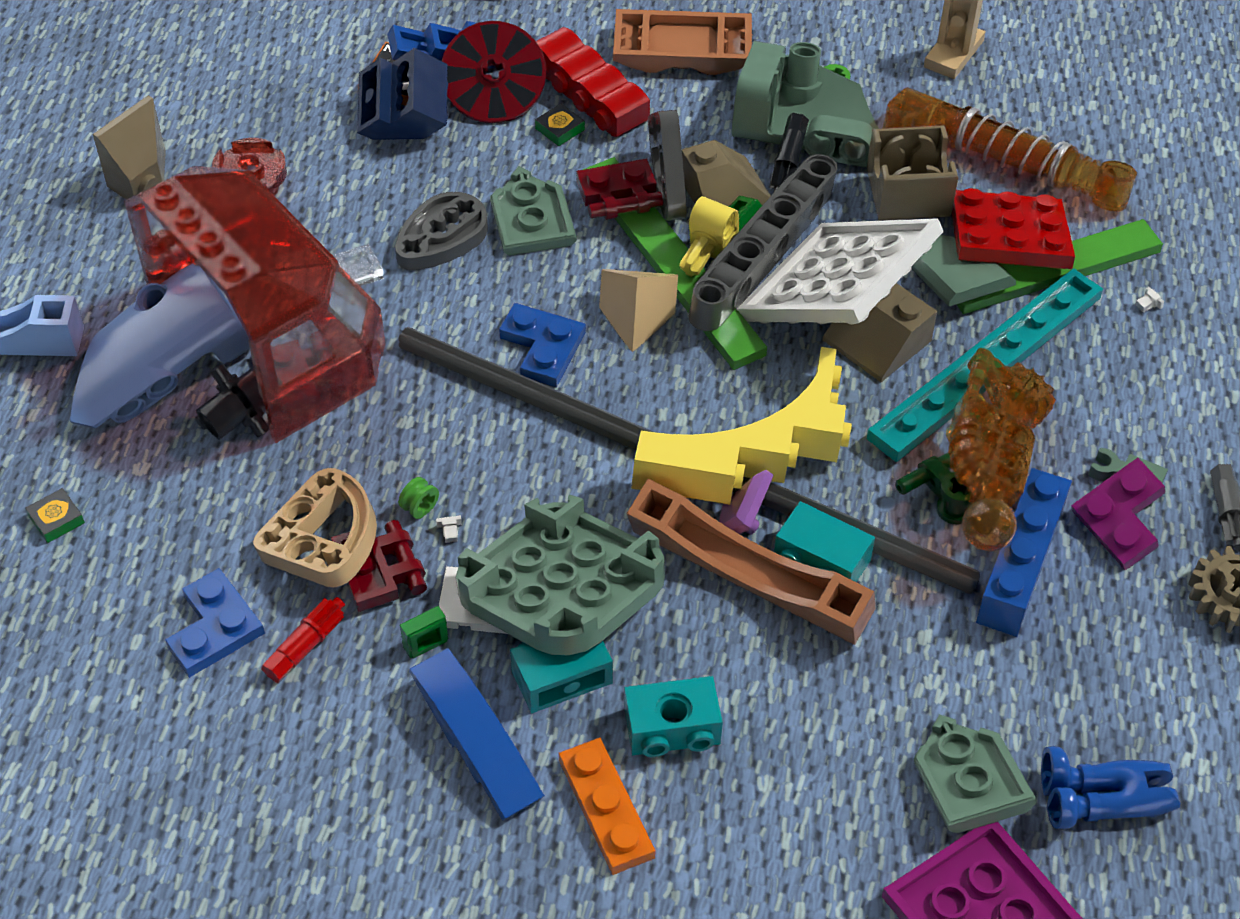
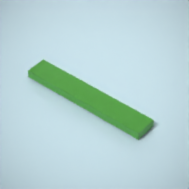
[956,219,1163,314]

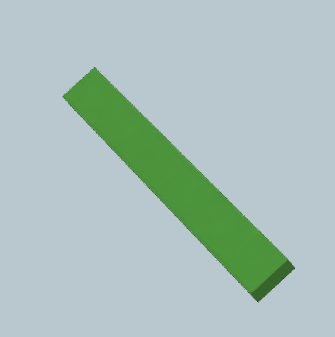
[583,157,767,370]

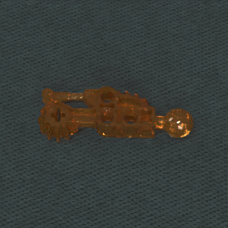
[946,348,1056,551]

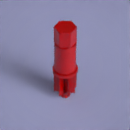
[261,597,345,684]

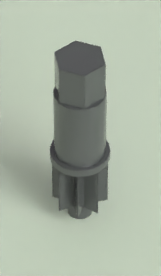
[1210,464,1240,551]

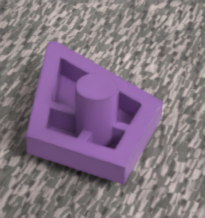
[719,470,773,535]

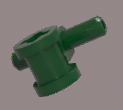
[895,447,979,525]

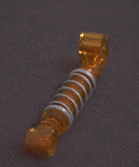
[882,87,1137,212]

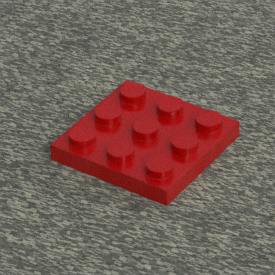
[952,188,1075,269]

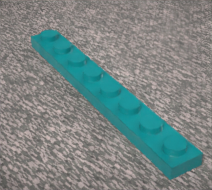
[866,268,1103,462]

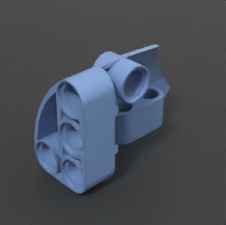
[70,258,257,428]

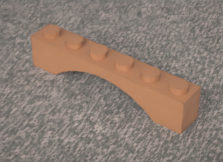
[627,479,876,645]

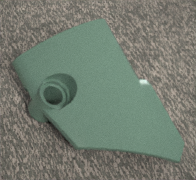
[731,41,879,167]

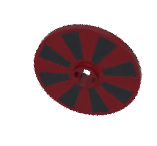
[442,21,546,123]

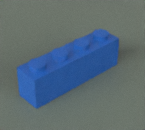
[976,468,1072,637]

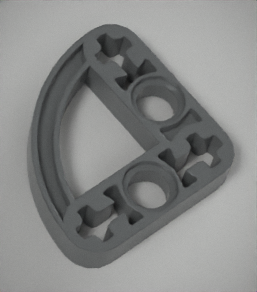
[648,110,687,221]

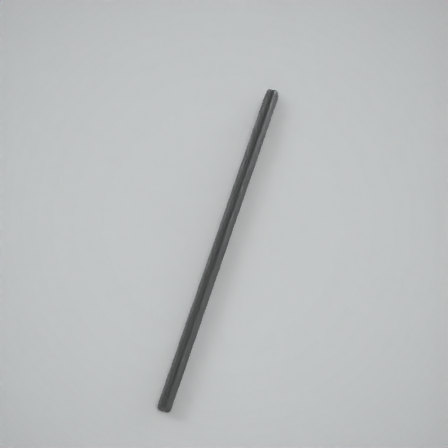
[398,327,980,594]

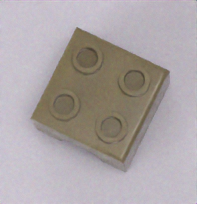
[867,126,958,221]

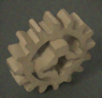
[1188,546,1240,633]

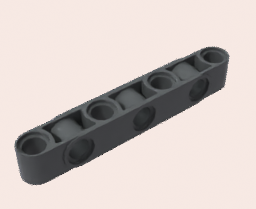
[689,154,837,331]

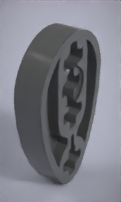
[395,192,488,271]

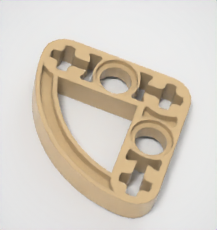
[253,468,377,587]

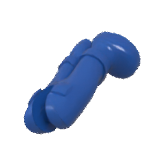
[1041,746,1180,829]

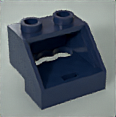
[357,48,448,140]

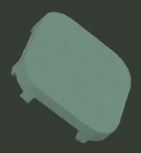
[456,495,665,655]

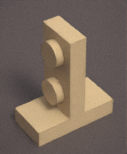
[924,0,986,79]

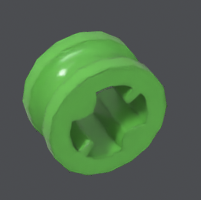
[398,477,439,519]

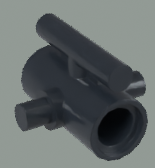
[195,361,284,440]

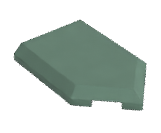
[490,166,577,256]
[911,235,1016,307]
[914,714,1036,834]

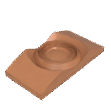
[613,9,752,75]

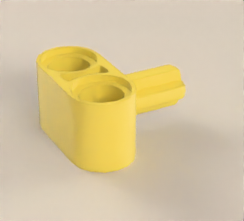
[679,196,739,277]

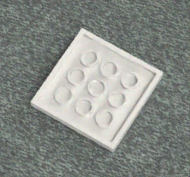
[736,219,944,325]

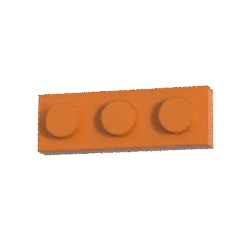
[559,737,656,875]

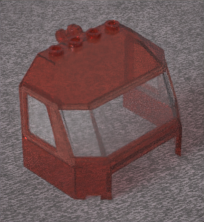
[124,166,386,443]

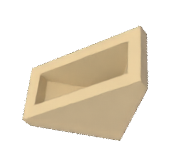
[599,269,678,352]

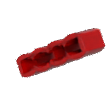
[536,27,650,137]

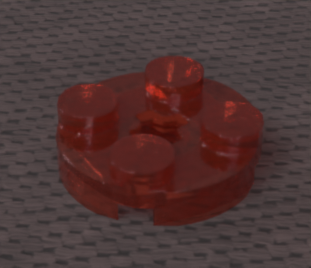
[212,138,287,199]

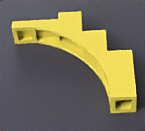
[631,347,852,505]

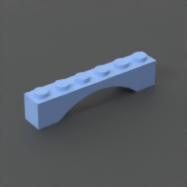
[0,295,84,356]

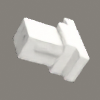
[1136,287,1164,312]
[436,515,462,543]

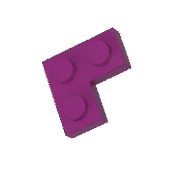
[1071,457,1166,570]

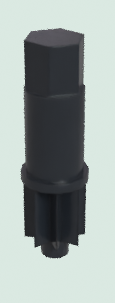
[769,113,809,193]

